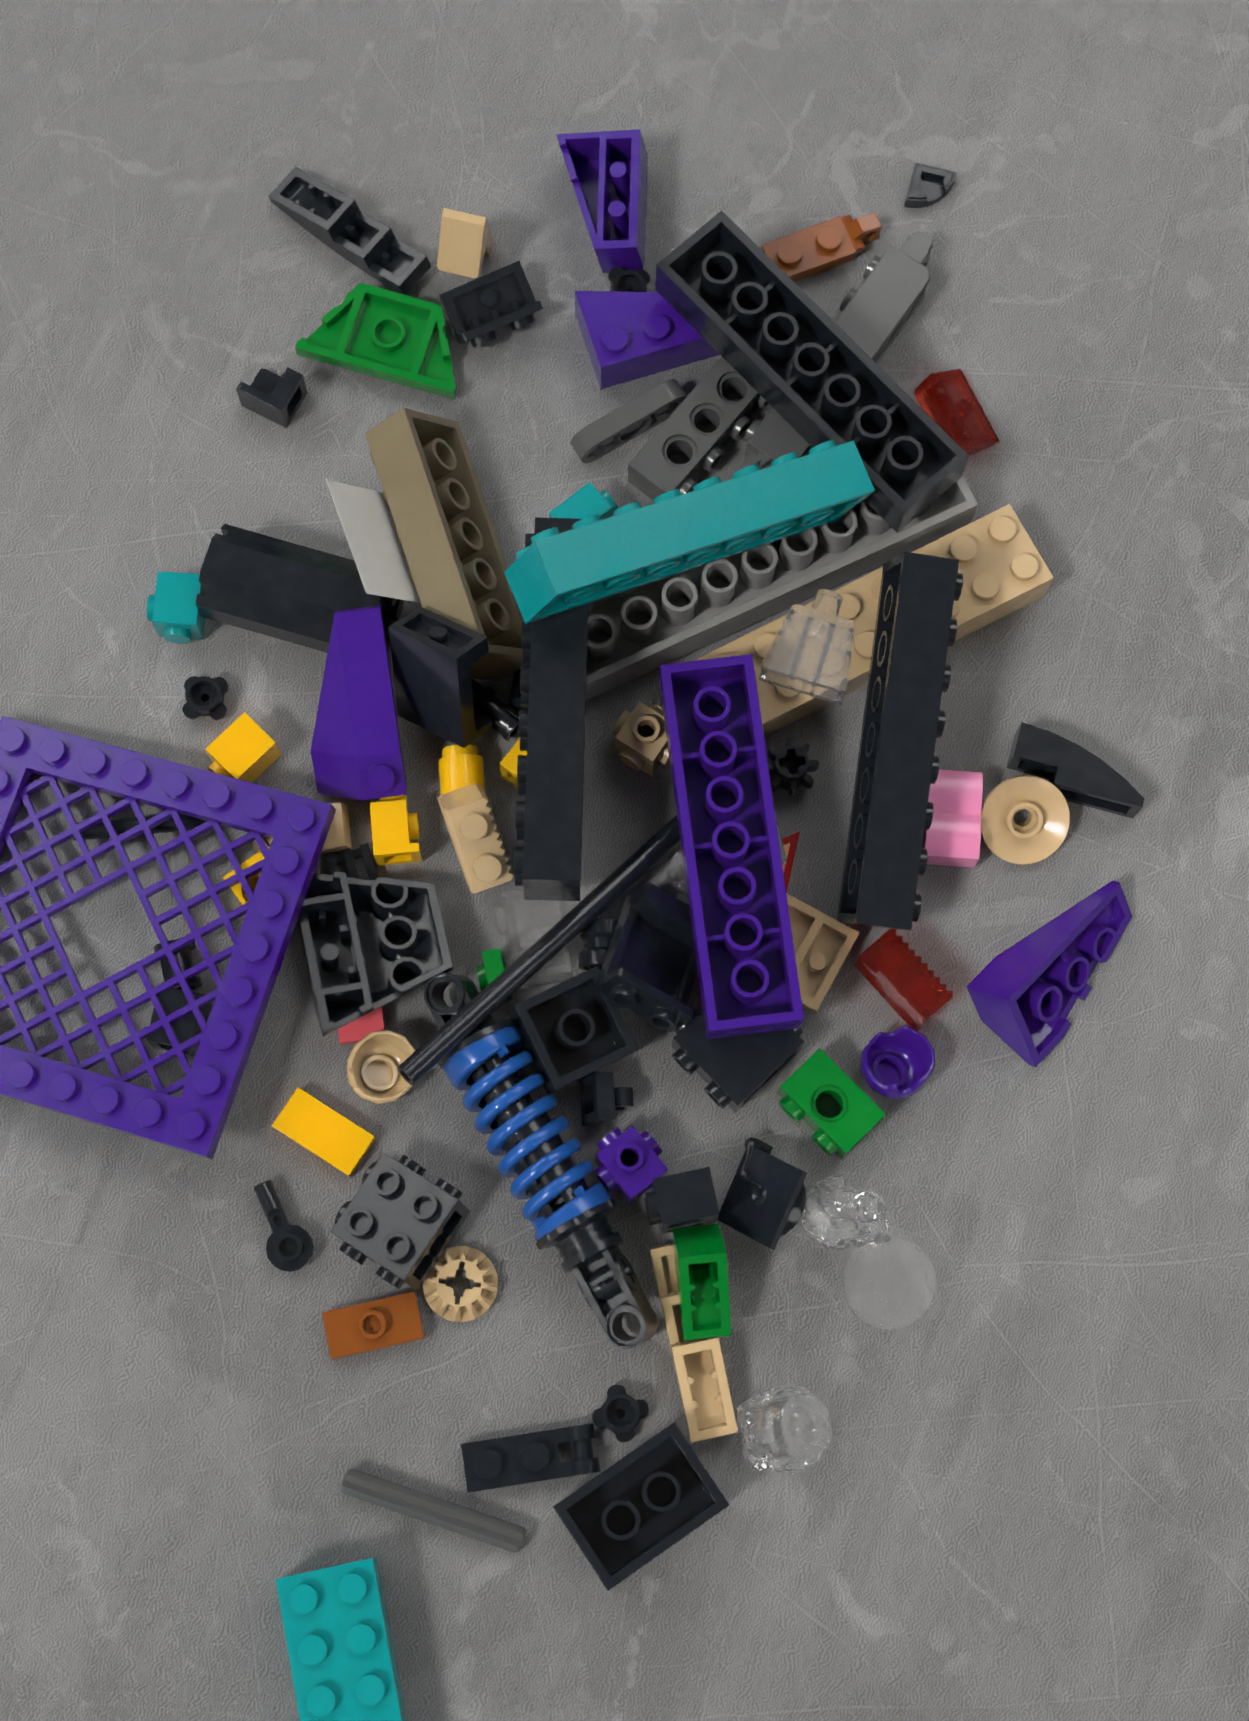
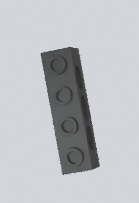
[628,357,769,500]

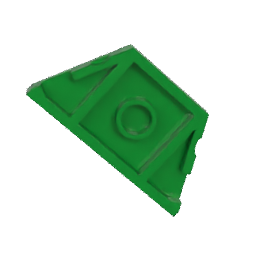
[295,283,457,399]

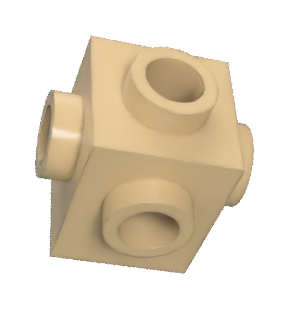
[612,701,670,776]

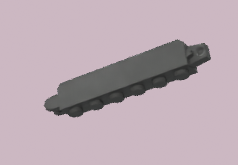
[739,230,933,470]

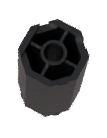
[196,524,404,653]

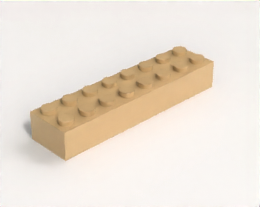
[697,504,1054,737]

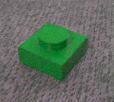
[476,948,513,1002]

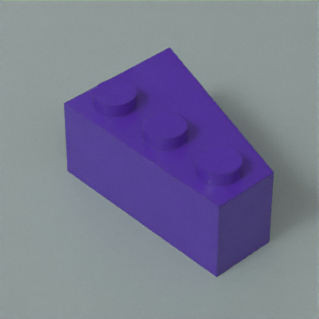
[556,129,648,273]
[575,291,720,389]

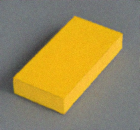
[272,1087,376,1178]

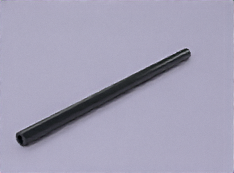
[397,815,680,1085]

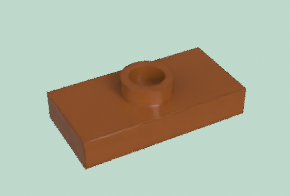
[322,1291,425,1360]

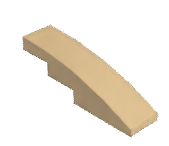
[649,1243,738,1443]

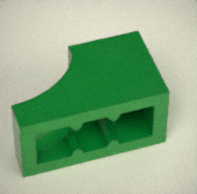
[672,1223,731,1340]

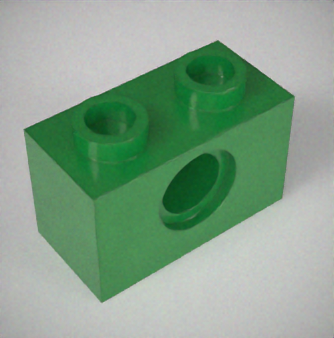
[777,1048,886,1159]

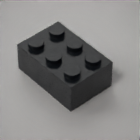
[553,1422,729,1591]

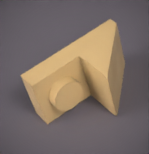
[437,208,494,279]

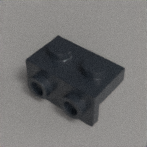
[439,261,543,348]

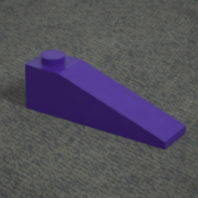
[311,605,407,801]
[967,881,1132,1067]

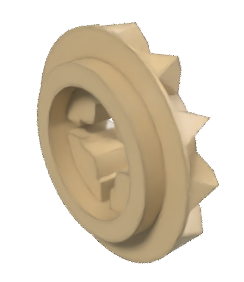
[423,1245,498,1322]

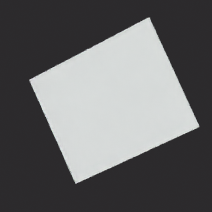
[326,479,421,603]

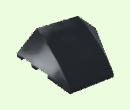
[298,871,453,1036]

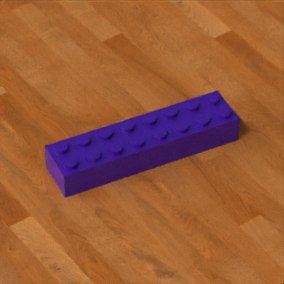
[659,654,804,1039]

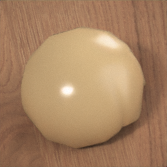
[347,1030,416,1105]

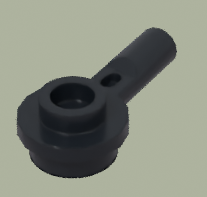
[254,1180,314,1272]

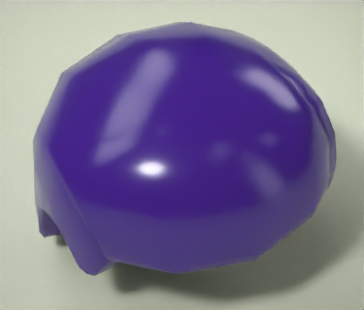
[860,1026,935,1099]

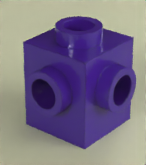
[594,1126,668,1205]

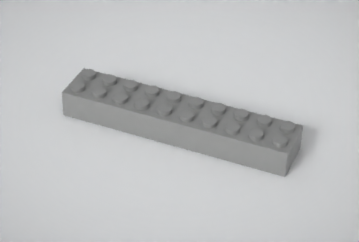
[586,476,978,701]

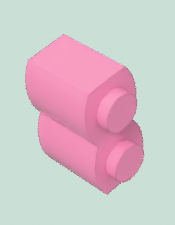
[922,769,983,868]

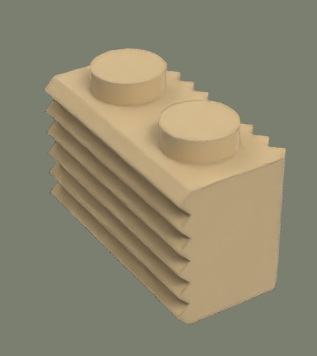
[437,783,514,893]

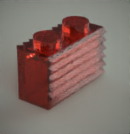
[854,929,953,1031]

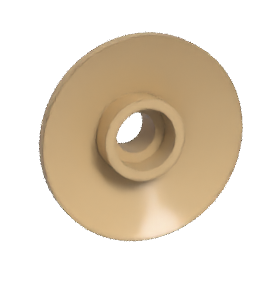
[981,775,1070,865]

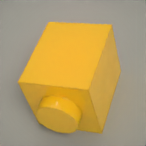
[205,712,281,783]

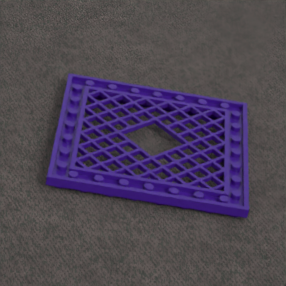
[0,716,336,1160]

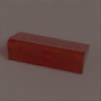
[914,369,999,456]

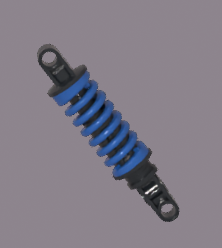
[424,973,657,1349]

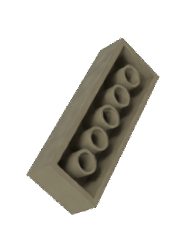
[365,408,530,681]

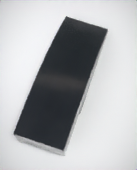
[1007,722,1144,818]

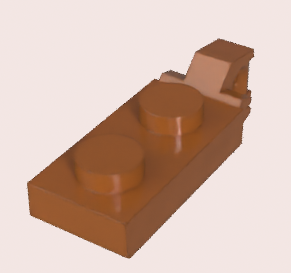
[761,212,882,282]

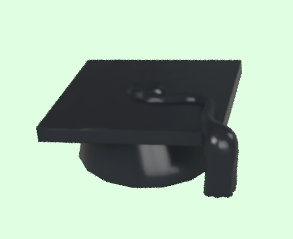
[717,1137,807,1250]

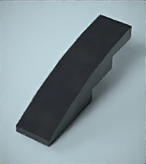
[268,167,431,295]

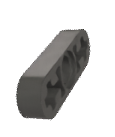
[570,379,687,463]

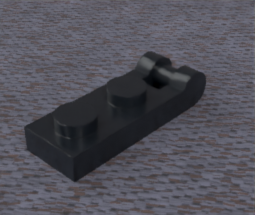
[461,1423,601,1493]

